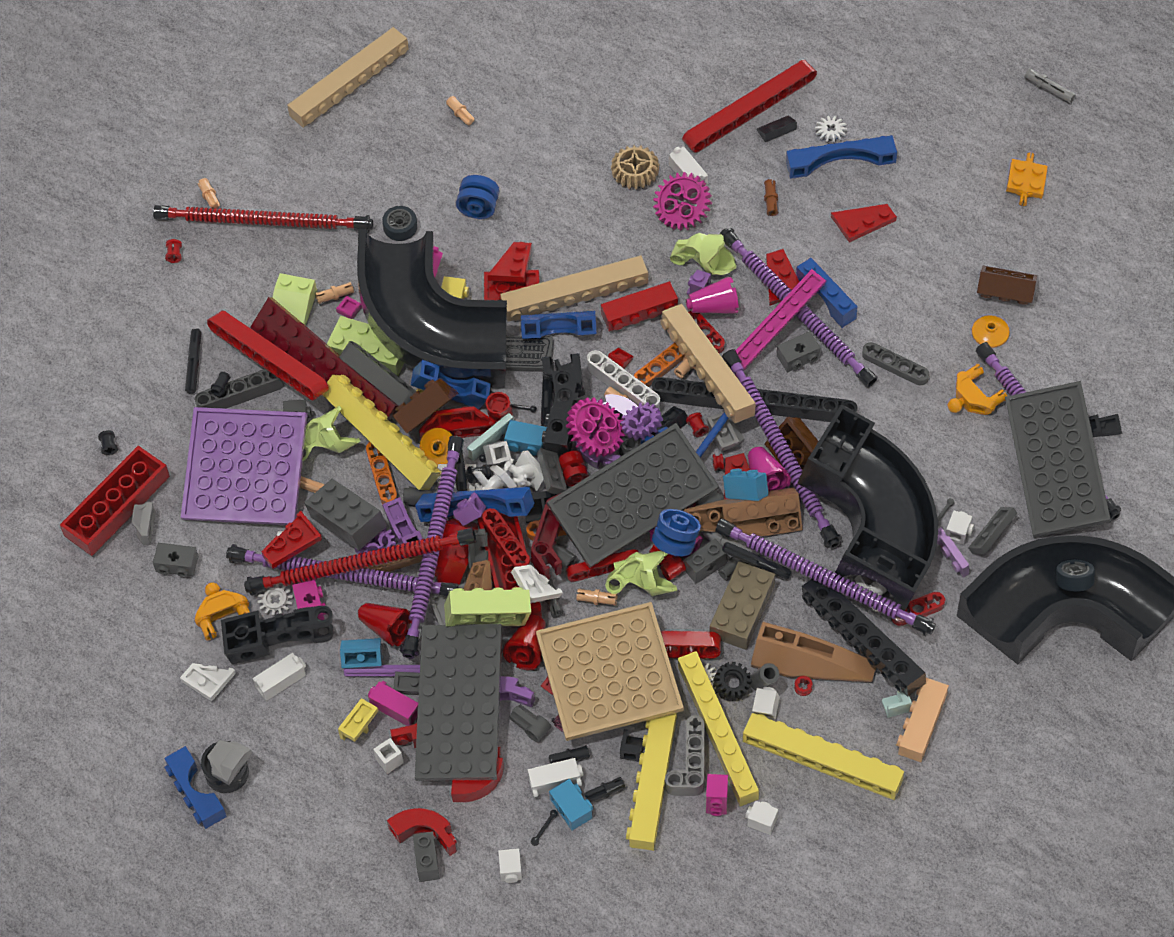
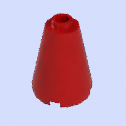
[358,603,412,646]
[503,615,546,670]

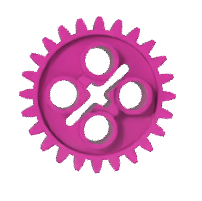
[653,172,712,231]
[566,397,625,457]

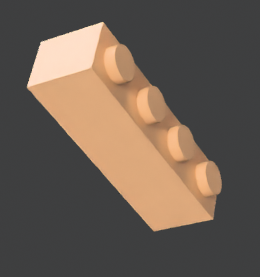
[896,678,949,762]

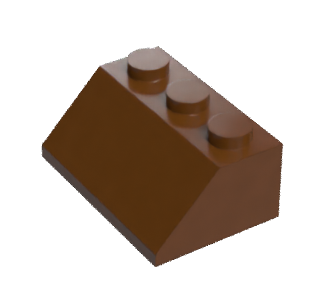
[977,265,1038,305]
[393,379,459,433]
[764,417,819,470]

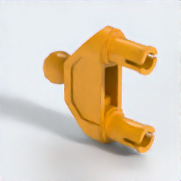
[947,364,1007,415]
[195,582,250,641]

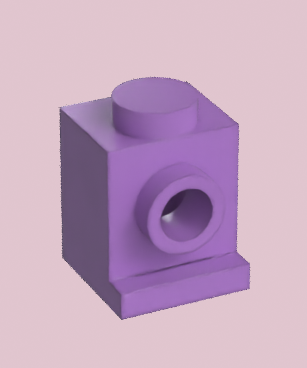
[687,269,711,295]
[453,492,486,526]

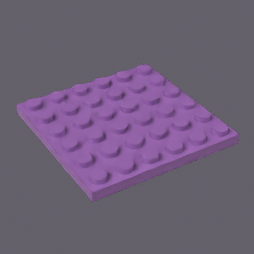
[181,407,307,525]

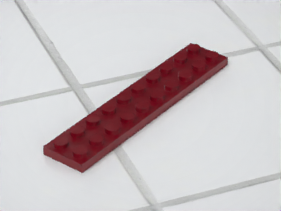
[250,297,398,421]

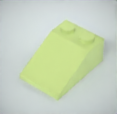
[273,273,317,326]

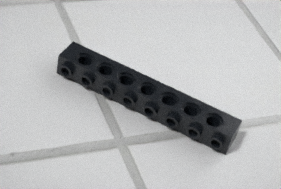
[802,578,926,697]

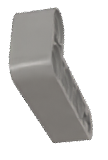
[665,715,704,796]

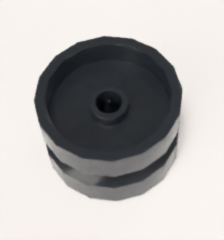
[201,741,249,793]

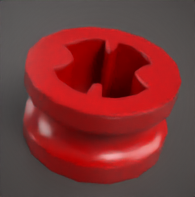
[712,453,724,471]
[794,676,813,696]

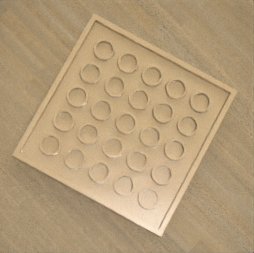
[536,602,684,741]

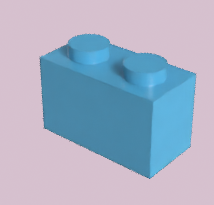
[504,420,547,456]
[723,468,768,501]
[340,638,383,668]
[549,779,593,831]

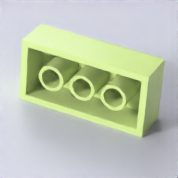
[327,316,404,376]
[444,587,531,627]

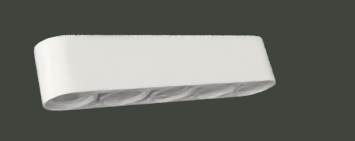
[587,350,660,410]

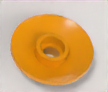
[972,315,1010,348]
[420,428,452,466]

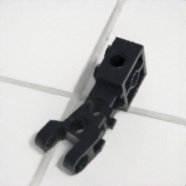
[542,353,583,459]
[221,606,334,665]

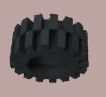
[713,662,751,701]

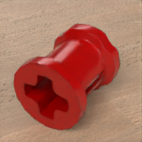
[165,239,182,263]
[686,412,709,438]

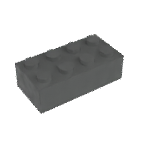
[304,479,387,550]

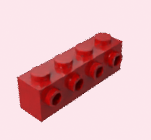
[601,281,678,332]

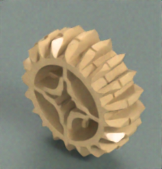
[611,145,659,190]

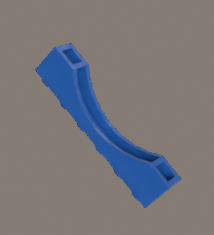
[786,135,897,179]
[415,487,534,522]

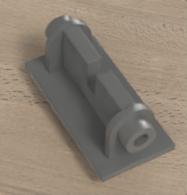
[468,529,488,569]

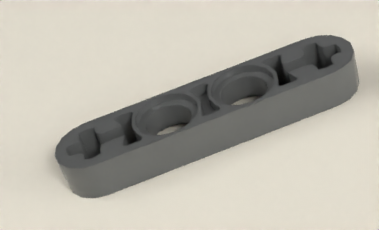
[862,342,929,386]

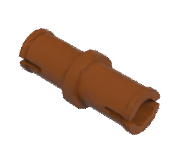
[764,179,778,216]

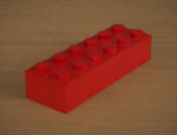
[60,445,170,556]
[477,513,542,617]

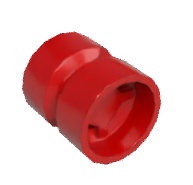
[486,392,513,423]
[559,451,589,487]

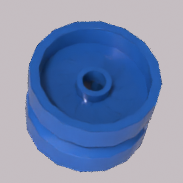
[456,175,500,219]
[652,509,701,556]

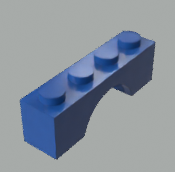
[796,258,858,328]
[521,311,597,339]
[410,360,491,409]
[164,746,227,829]

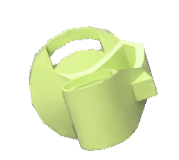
[670,233,737,275]
[302,406,361,461]
[605,550,677,596]

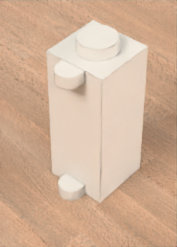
[669,147,708,194]
[253,653,306,701]
[527,758,583,798]

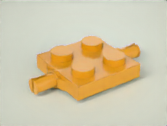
[1006,152,1048,206]

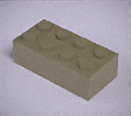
[709,561,775,650]

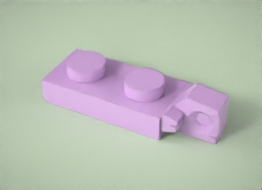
[937,527,969,578]

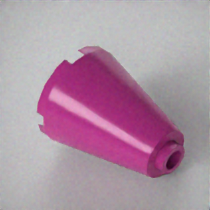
[686,277,739,314]
[748,447,791,491]

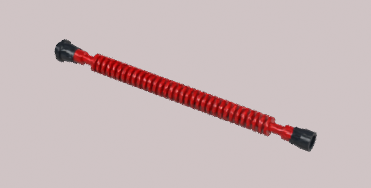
[153,205,373,233]
[244,527,477,596]

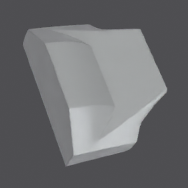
[707,412,744,452]
[132,502,156,545]
[207,740,252,785]

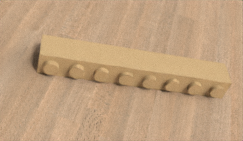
[287,27,409,128]
[500,255,648,322]
[660,304,756,423]

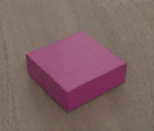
[336,296,362,319]

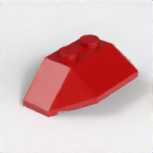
[419,406,495,440]
[435,518,478,585]

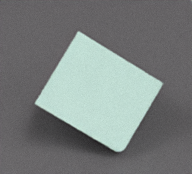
[882,691,912,718]

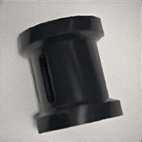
[98,430,118,455]
[466,465,491,483]

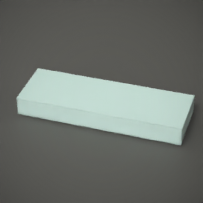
[467,413,514,461]

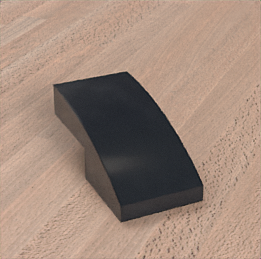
[1088,414,1123,437]

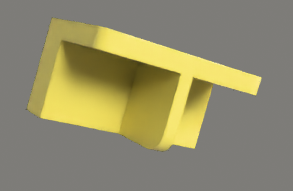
[338,698,378,742]

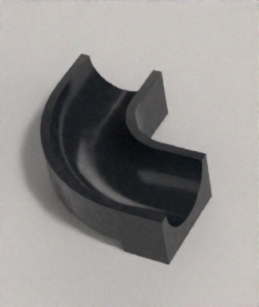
[357,229,507,388]
[798,404,938,611]
[957,535,1174,665]

